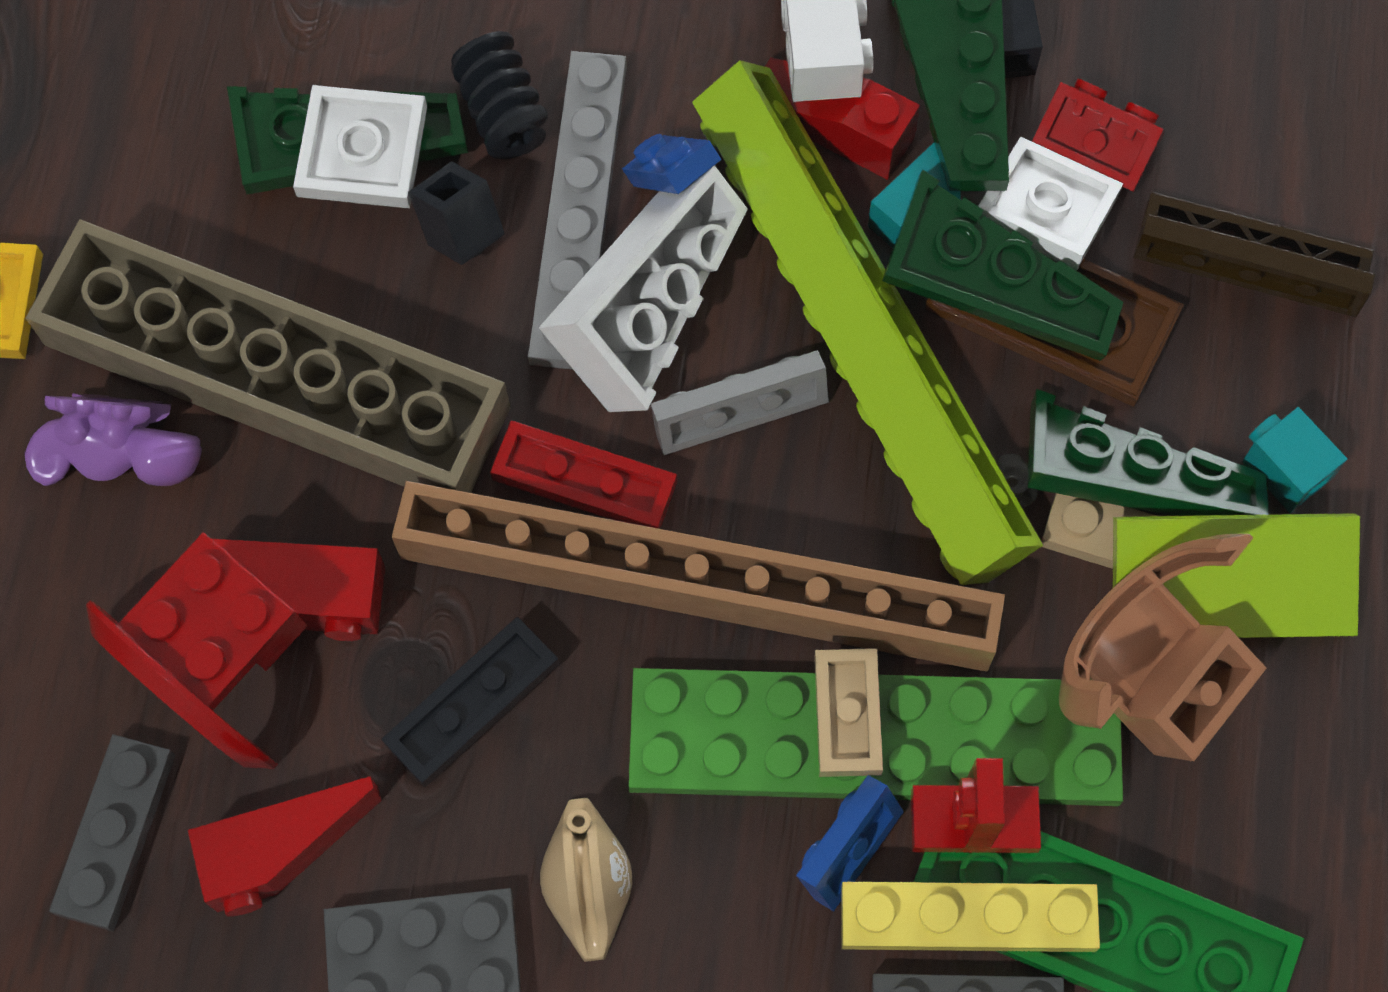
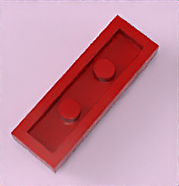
[490,420,678,529]

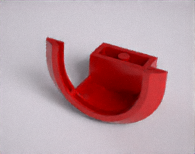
[86,532,308,769]

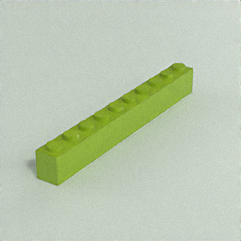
[692,60,1043,585]

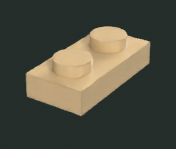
[1041,493,1157,569]
[814,649,883,777]

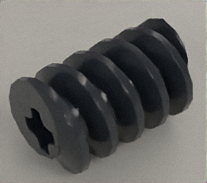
[451,31,548,160]

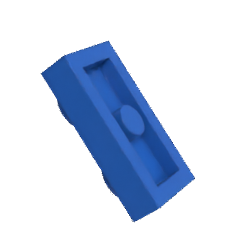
[622,134,722,194]
[796,775,904,912]

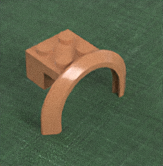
[1059,534,1267,761]

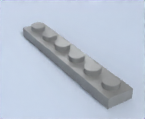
[528,51,627,369]

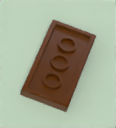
[925,259,1184,407]

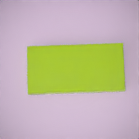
[1113,513,1360,638]

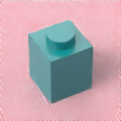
[1242,407,1348,513]

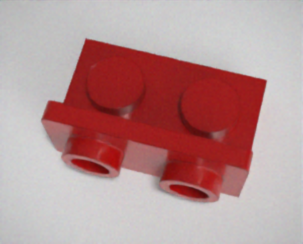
[1032,78,1165,192]

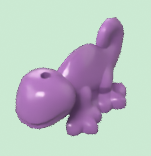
[24,393,202,486]

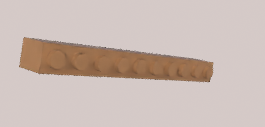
[392,481,1005,672]

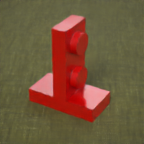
[911,758,1041,853]

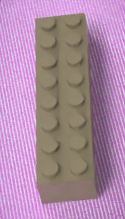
[26,219,511,493]

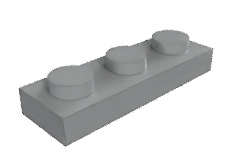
[650,350,829,455]

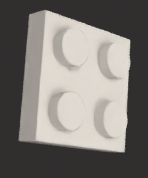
[293,85,427,208]
[978,137,1123,271]

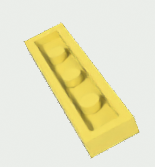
[841,882,1100,952]

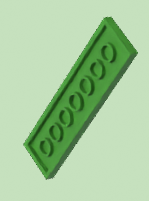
[629,668,1123,806]

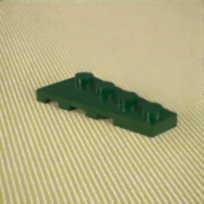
[890,0,1009,191]
[227,86,468,195]
[882,170,1124,361]
[1027,388,1269,516]

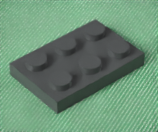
[324,888,521,992]

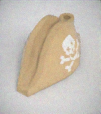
[540,798,632,962]

